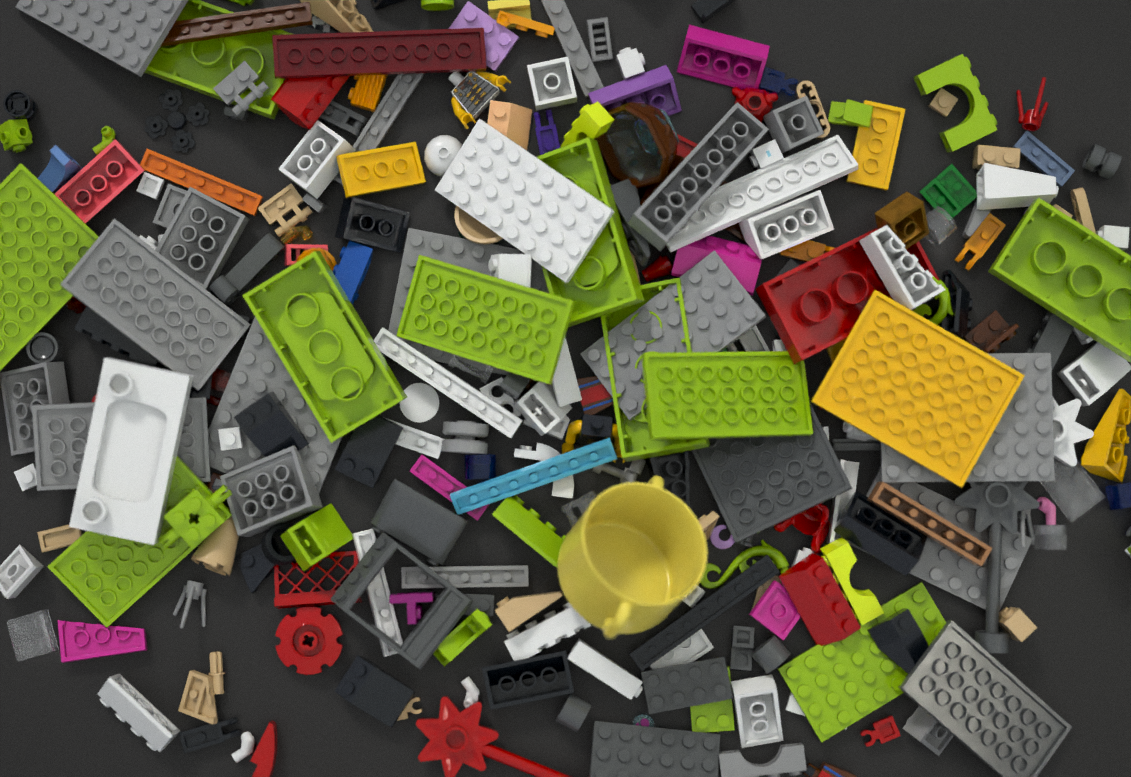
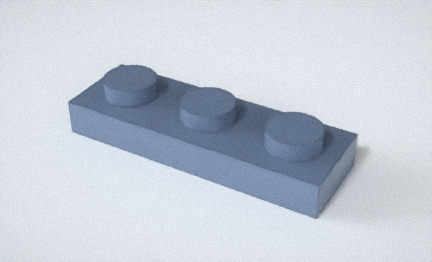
[1012,131,1075,187]

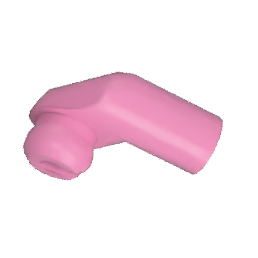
[1037,496,1056,525]

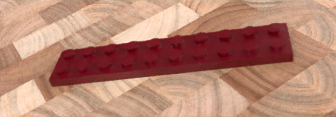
[272,28,487,79]

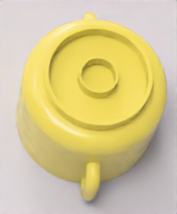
[557,475,707,639]

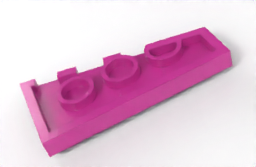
[58,620,147,663]

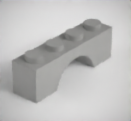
[718,742,806,777]

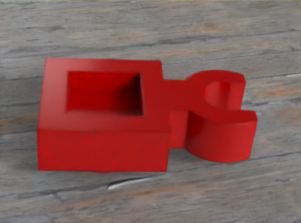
[860,715,901,747]

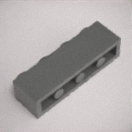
[1025,310,1074,372]

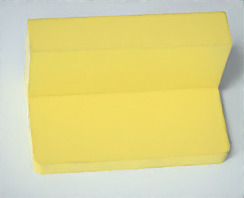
[488,0,532,29]

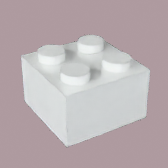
[527,57,577,111]

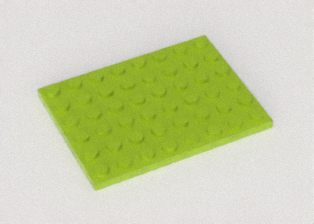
[0,163,99,371]

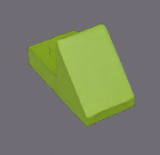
[828,99,874,128]

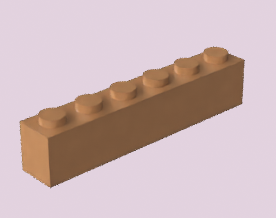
[867,482,992,566]

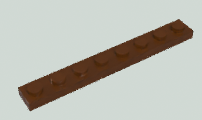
[160,2,313,47]

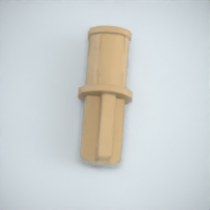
[208,651,225,695]

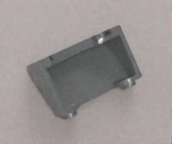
[370,478,469,566]

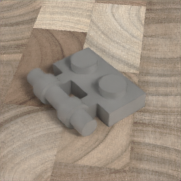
[213,61,269,115]

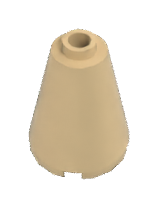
[191,516,239,576]

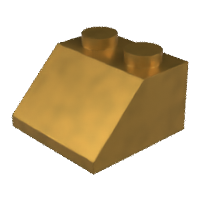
[874,192,929,249]

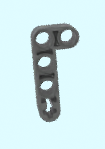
[209,233,285,305]

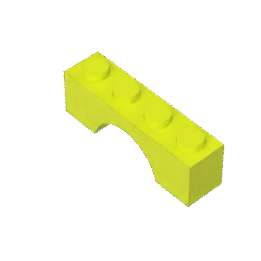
[820,537,884,625]

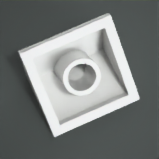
[0,544,44,599]

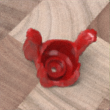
[774,504,830,555]

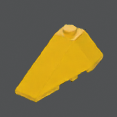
[1081,389,1131,483]

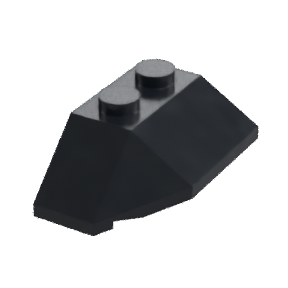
[938,270,973,339]

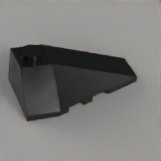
[867,608,929,674]

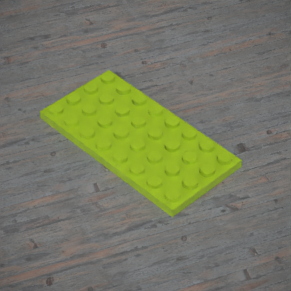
[396,255,575,384]
[641,351,813,440]
[47,455,232,628]
[777,582,946,742]

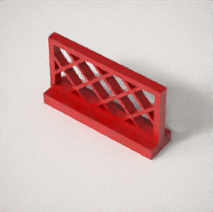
[274,551,362,609]

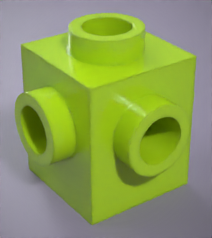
[0,119,33,153]

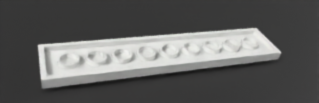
[666,135,858,252]

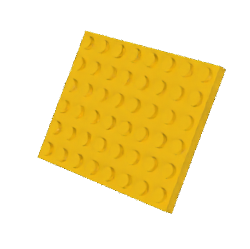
[811,290,1025,488]

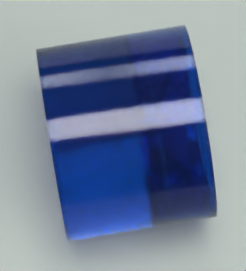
[464,454,496,480]
[1105,481,1131,510]

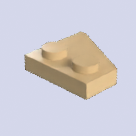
[178,670,218,725]

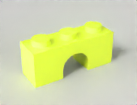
[560,101,614,147]

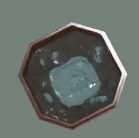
[595,102,679,189]

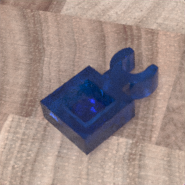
[759,67,798,95]

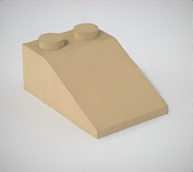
[495,591,563,632]

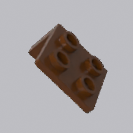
[963,310,1019,353]

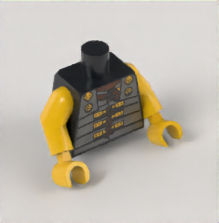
[562,414,625,463]

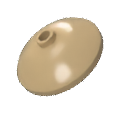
[454,205,503,244]

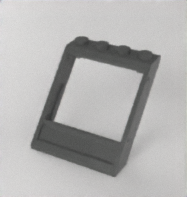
[331,532,473,670]

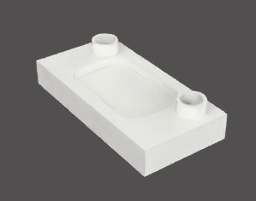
[69,357,194,545]

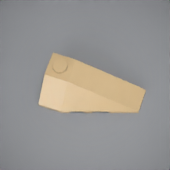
[299,0,373,33]

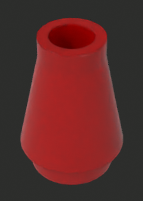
[642,255,673,282]

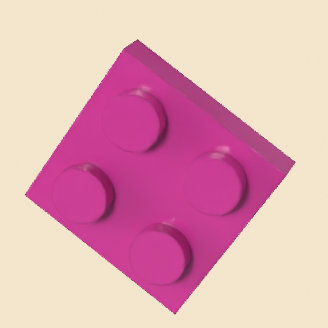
[749,580,800,641]

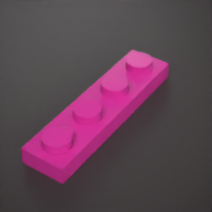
[410,454,490,521]

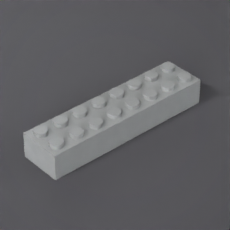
[628,102,769,251]

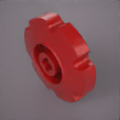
[275,606,343,675]

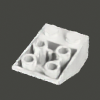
[1057,342,1131,407]

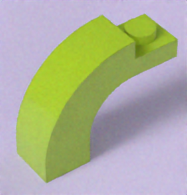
[433,609,492,667]

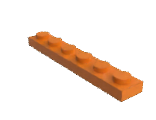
[140,149,263,216]

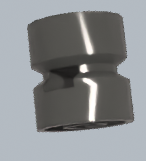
[1082,143,1122,180]

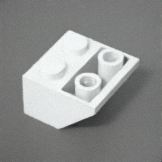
[513,381,572,436]

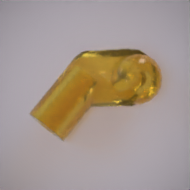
[280,225,313,245]

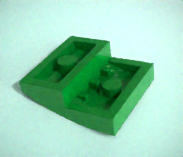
[919,164,977,223]

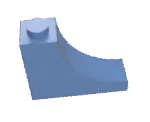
[38,145,82,194]

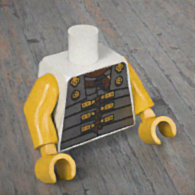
[448,71,511,129]

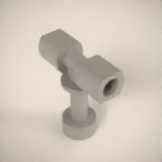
[592,459,646,484]

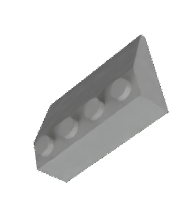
[156,187,250,292]
[0,362,70,456]
[220,445,323,537]

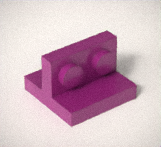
[389,591,435,624]

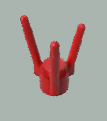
[1016,77,1049,131]

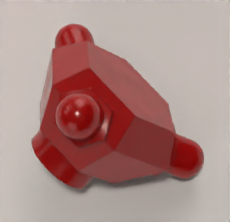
[731,87,778,122]

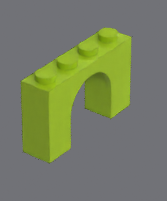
[913,54,997,153]

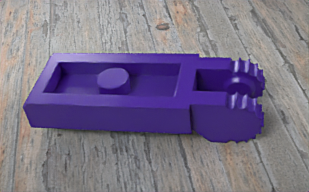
[534,109,560,155]

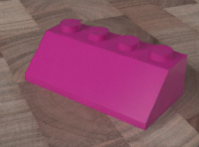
[677,25,770,89]
[671,236,762,296]

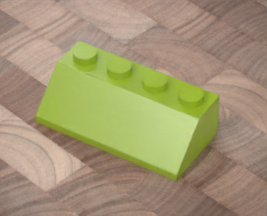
[492,495,566,568]

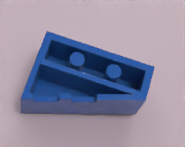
[333,240,373,305]

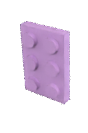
[449,1,519,72]

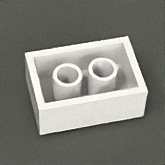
[278,120,356,199]

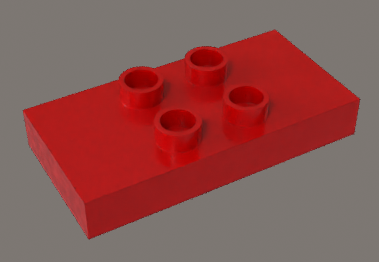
[755,228,939,364]

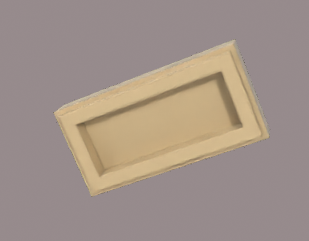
[37,524,83,553]

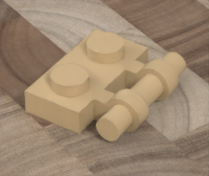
[258,183,313,237]

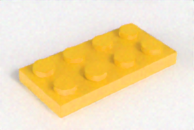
[846,100,905,191]
[336,142,426,198]

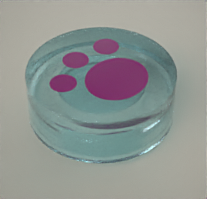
[633,714,654,727]

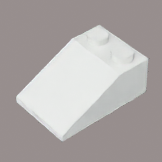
[731,674,783,748]

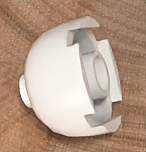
[424,135,462,177]

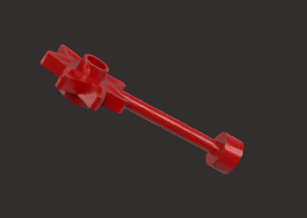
[416,696,571,777]

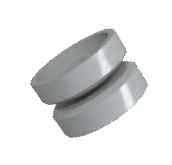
[441,421,489,455]

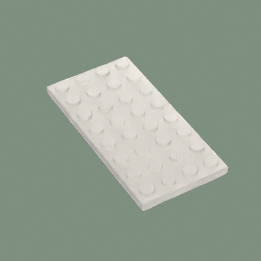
[435,119,615,283]

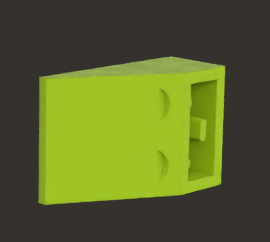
[280,503,353,571]

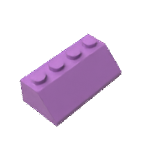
[588,65,682,127]

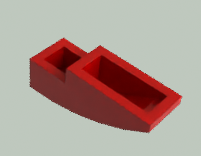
[250,720,277,777]

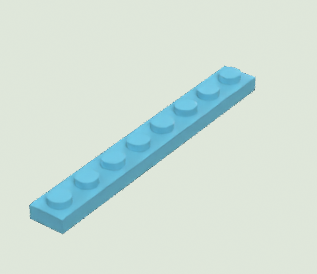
[450,437,617,515]

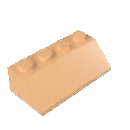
[487,100,532,150]

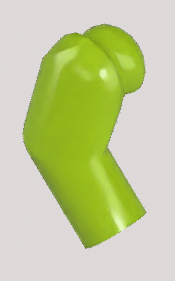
[92,126,116,155]

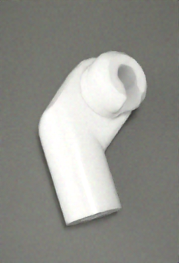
[461,676,480,708]
[231,732,255,763]

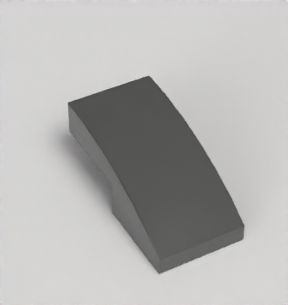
[730,626,755,672]

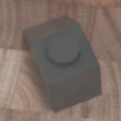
[499,372,531,401]

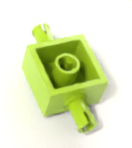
[158,484,233,549]

